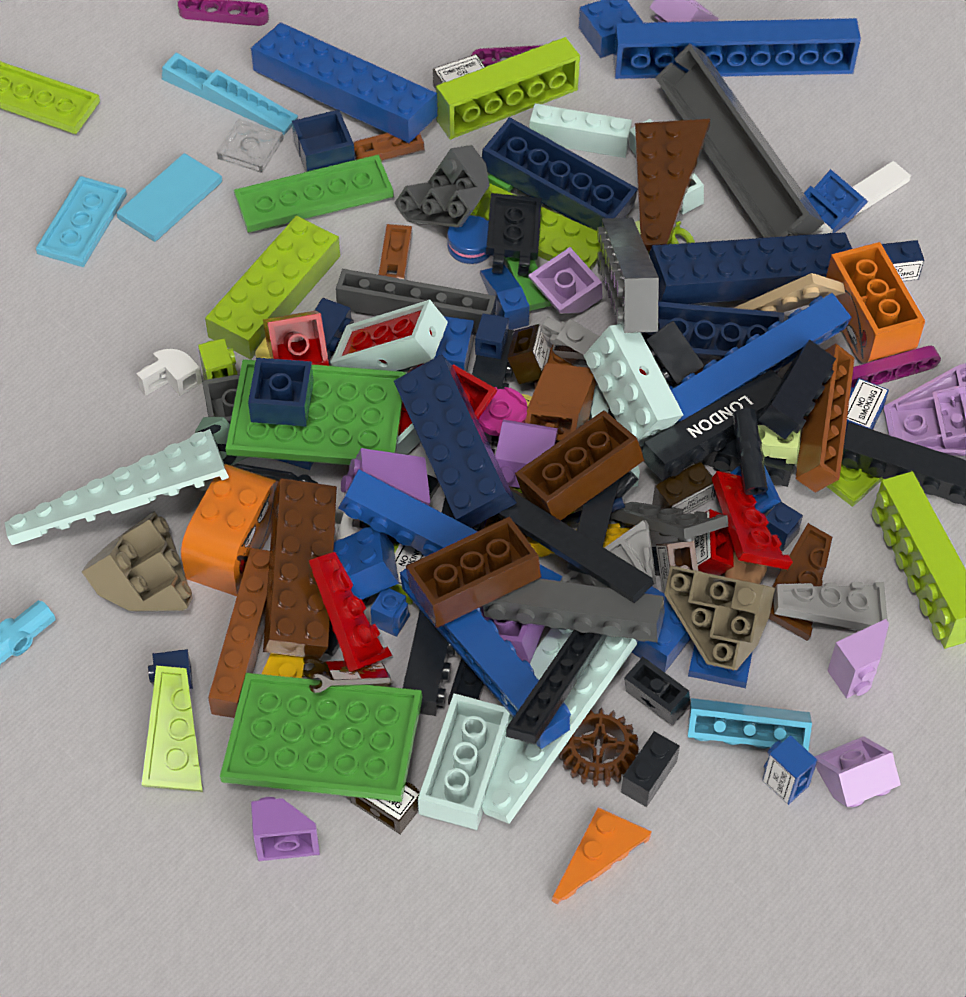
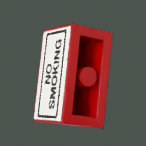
[694,509,734,576]

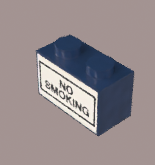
[882,240,924,281]

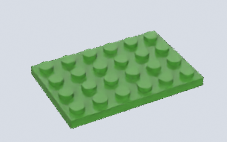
[226,359,406,465]
[220,673,422,802]

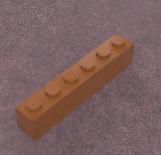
[795,344,855,493]
[208,548,270,718]

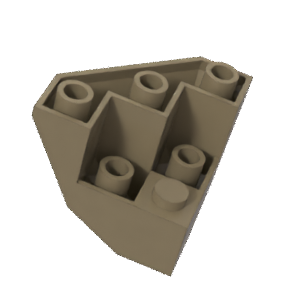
[82,511,193,611]
[665,566,775,670]

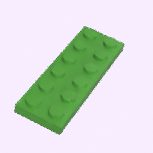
[234,155,394,233]

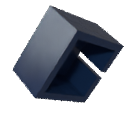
[292,109,355,172]

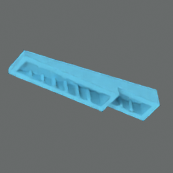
[162,52,298,135]

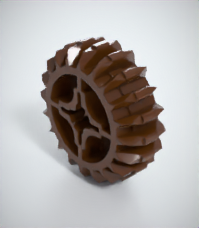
[558,707,639,787]

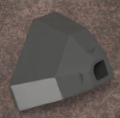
[394,145,489,227]

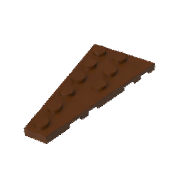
[635,119,710,251]

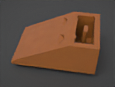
[525,363,596,443]

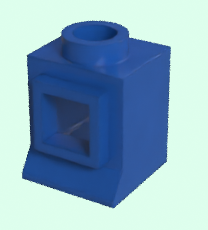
[370,588,410,637]

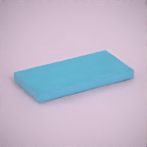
[116,153,223,242]
[36,176,127,268]

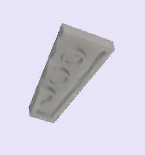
[773,582,888,630]

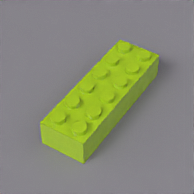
[436,37,580,140]
[205,215,340,360]
[872,471,966,649]

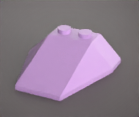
[884,363,966,456]

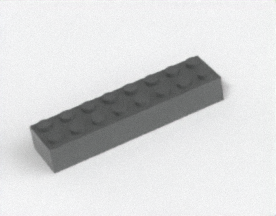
[597,217,659,333]

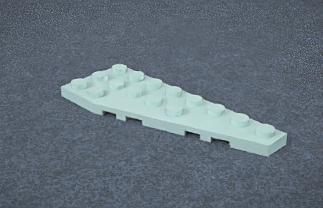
[481,628,637,824]

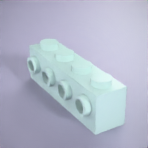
[530,104,632,158]

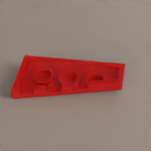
[711,471,793,570]
[309,552,392,672]

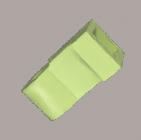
[758,425,801,465]

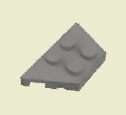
[561,520,656,589]

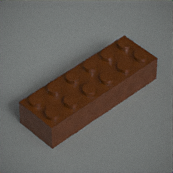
[263,478,337,659]

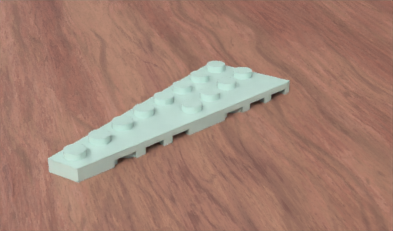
[4,429,229,545]

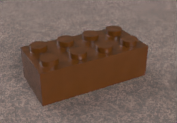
[515,410,644,521]
[406,517,541,628]

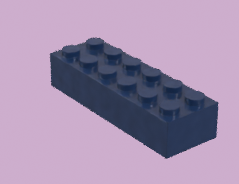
[481,117,638,231]
[641,302,784,374]
[394,354,517,528]

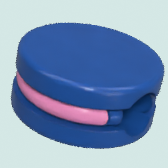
[447,215,491,264]

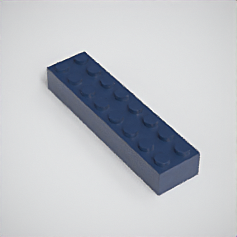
[649,232,852,304]

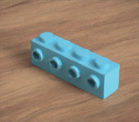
[687,698,812,751]

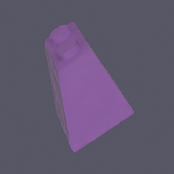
[341,448,430,506]

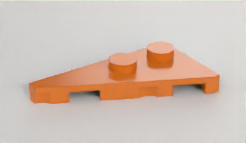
[552,807,652,904]

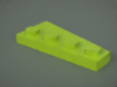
[141,666,203,792]

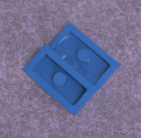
[804,169,869,233]

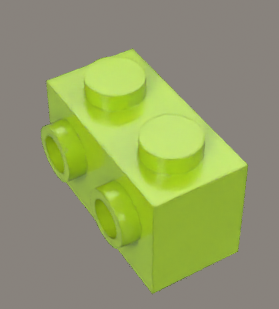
[198,338,238,380]

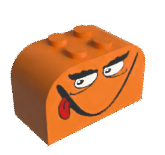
[826,242,925,363]
[181,464,279,596]

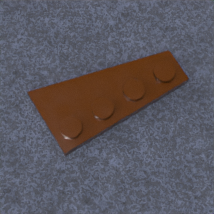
[769,523,833,641]

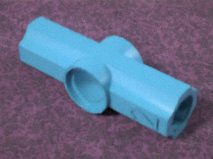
[0,600,56,664]

